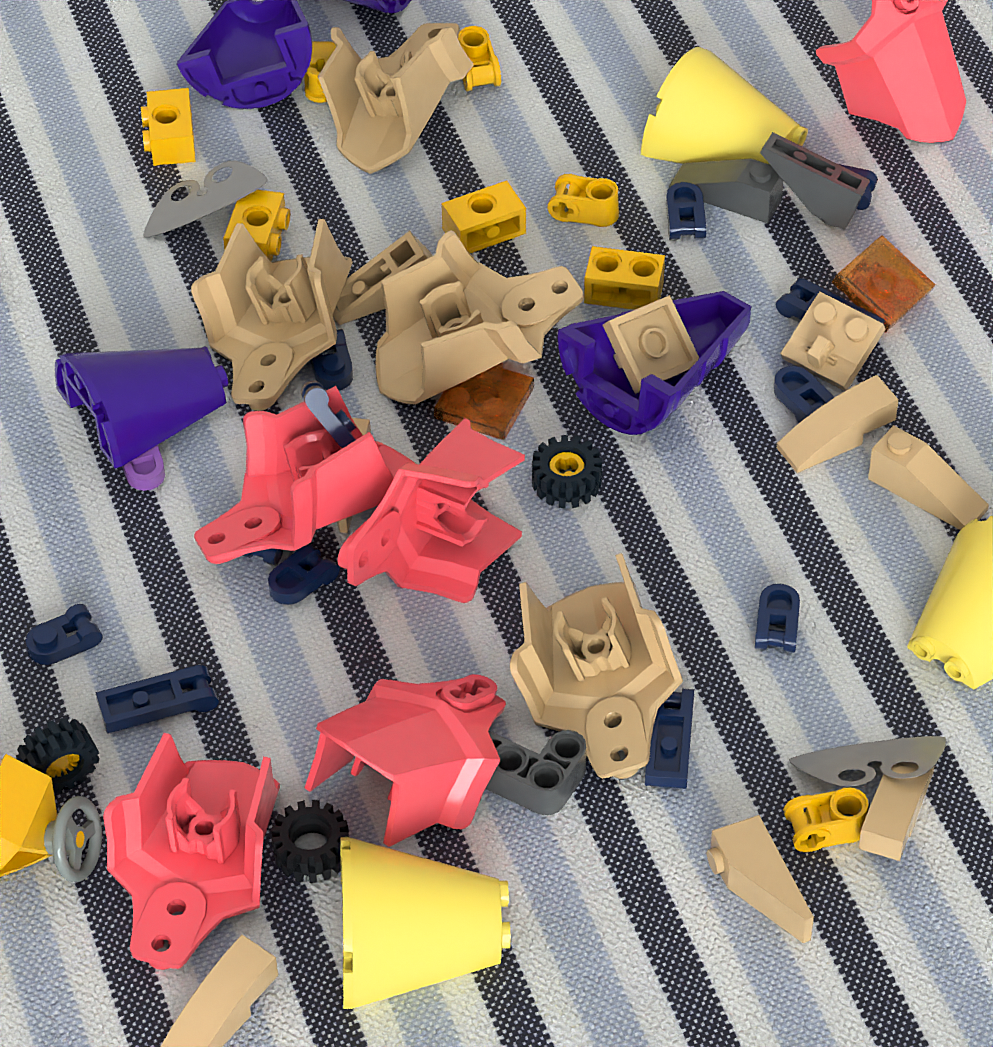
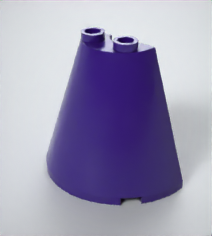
[176,0,313,109]
[55,346,229,469]

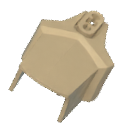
[318,23,473,174]
[191,219,353,411]
[376,230,584,405]
[510,553,683,779]

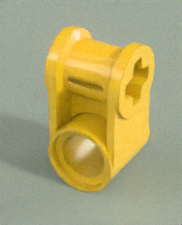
[458,26,501,92]
[304,41,336,103]
[547,174,619,227]
[783,787,869,852]

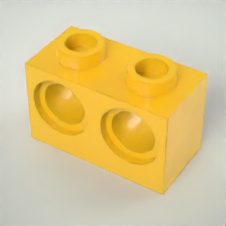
[584,246,665,310]

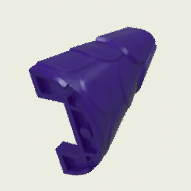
[558,291,752,435]

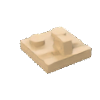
[780,291,886,391]
[603,295,700,394]

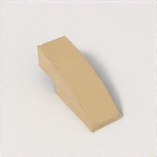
[776,375,898,473]
[859,762,934,861]
[160,935,278,1047]

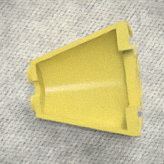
[641,47,808,164]
[907,516,993,690]
[340,837,511,1009]

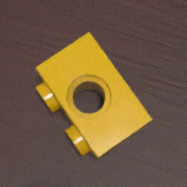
[141,88,196,166]
[441,180,526,254]
[223,189,291,261]

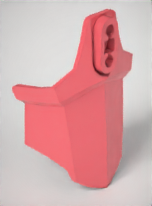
[816,0,966,143]
[194,386,416,564]
[338,418,525,603]
[304,674,506,847]
[103,733,280,970]

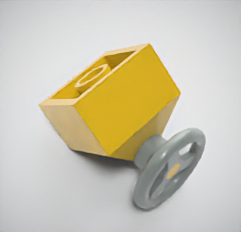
[0,754,102,882]

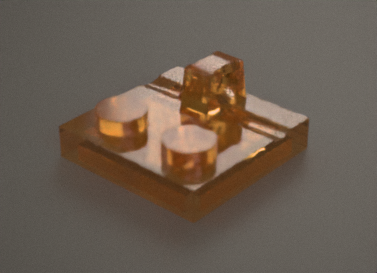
[832,235,936,333]
[434,362,534,440]

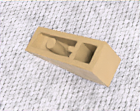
[333,230,433,325]
[868,425,989,530]
[706,815,814,943]

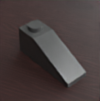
[760,132,870,230]
[669,158,783,223]

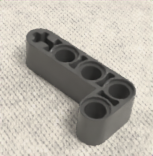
[485,730,586,815]

